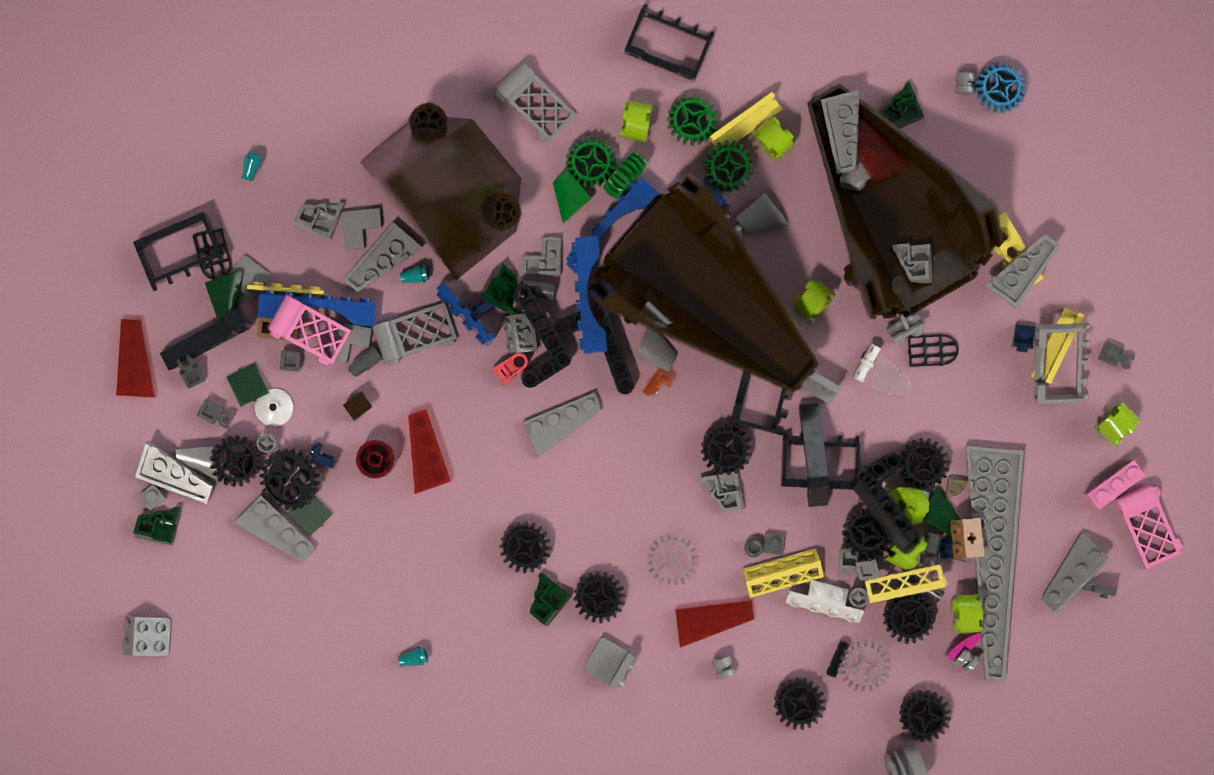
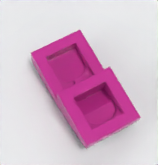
[945,632,982,661]

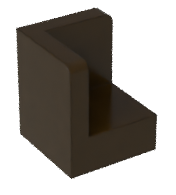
[343,392,372,421]

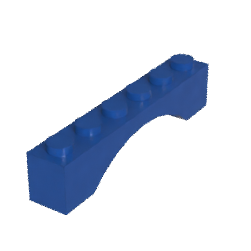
[566,177,659,275]
[572,236,607,354]
[257,290,375,326]

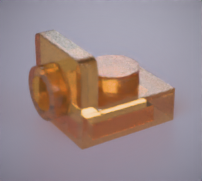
[643,373,672,397]

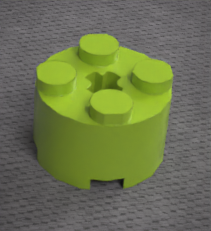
[620,101,652,142]
[752,116,795,162]
[792,279,836,323]
[1095,401,1140,447]
[888,487,929,525]
[884,537,927,571]
[950,594,983,634]

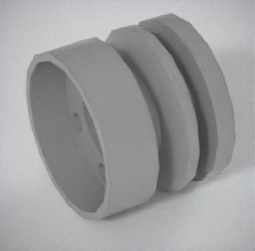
[883,743,928,775]

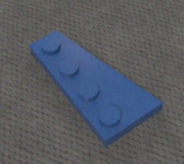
[436,283,495,346]

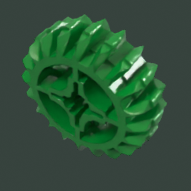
[667,94,718,146]
[565,136,617,188]
[703,140,754,192]
[603,152,647,199]

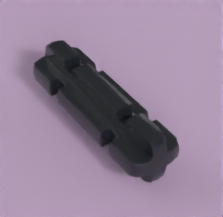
[826,640,850,678]

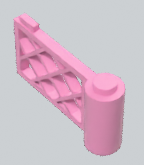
[267,295,351,365]
[1115,483,1183,569]

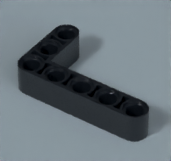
[513,284,572,388]
[554,305,634,395]
[160,307,252,371]
[799,403,829,507]
[851,452,921,554]

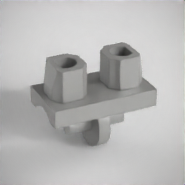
[886,312,925,346]

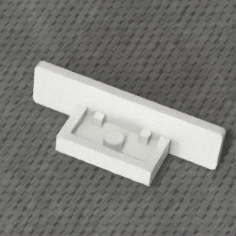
[785,580,864,623]

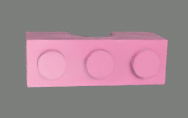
[1084,460,1146,510]

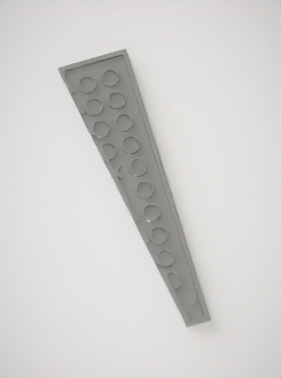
[965,446,1024,681]

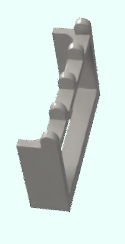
[1034,323,1090,404]

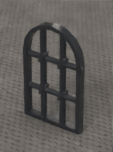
[193,228,231,280]
[908,334,959,367]

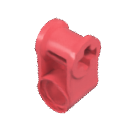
[492,353,529,386]

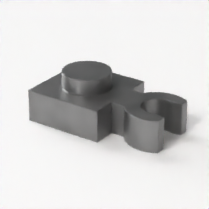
[1098,341,1135,369]
[177,355,205,389]
[196,399,233,428]
[1083,583,1117,599]

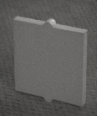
[229,254,271,300]

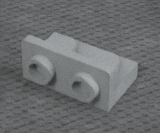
[503,313,538,355]
[802,372,841,404]

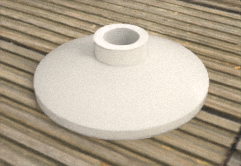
[255,388,293,427]

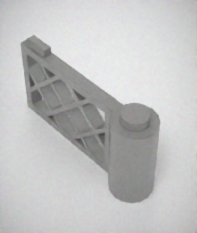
[495,61,576,142]
[372,302,457,366]

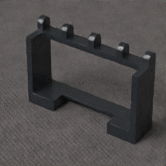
[624,4,715,82]
[133,212,224,291]
[730,371,792,436]
[780,433,860,490]

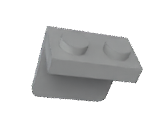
[122,616,171,656]
[584,637,636,690]

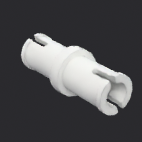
[852,343,882,382]

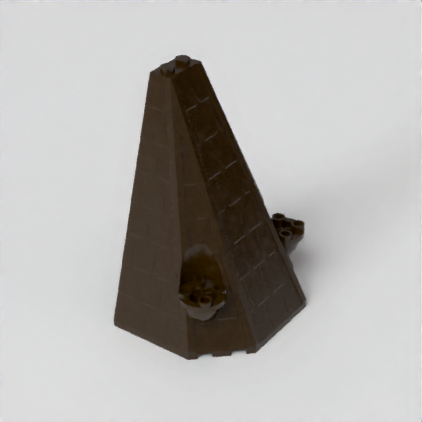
[807,84,1004,319]
[360,102,522,280]
[588,173,819,393]

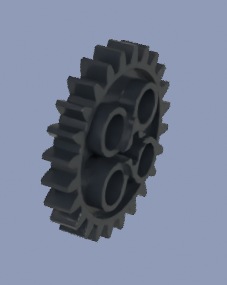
[259,448,321,511]

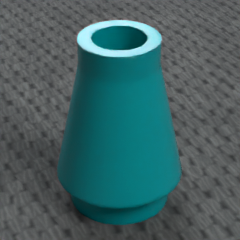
[242,152,263,181]
[400,264,430,284]
[398,647,428,667]

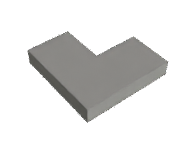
[341,208,382,251]
[522,237,561,276]
[328,323,372,363]

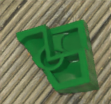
[553,170,592,223]

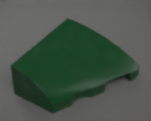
[881,82,924,129]
[480,263,517,315]
[205,271,243,319]
[922,487,961,537]
[133,506,181,546]
[530,572,572,626]

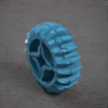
[975,62,1027,114]

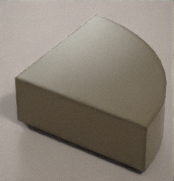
[945,478,967,497]

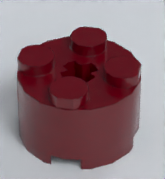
[356,440,396,479]

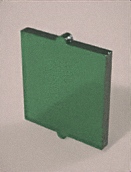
[227,363,269,407]
[287,497,333,536]

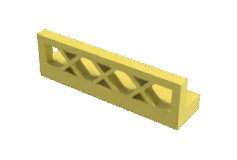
[709,92,782,154]
[1030,308,1084,385]
[742,548,824,598]
[865,564,947,603]

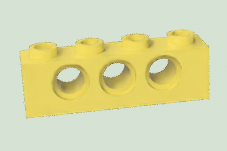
[993,212,1044,284]

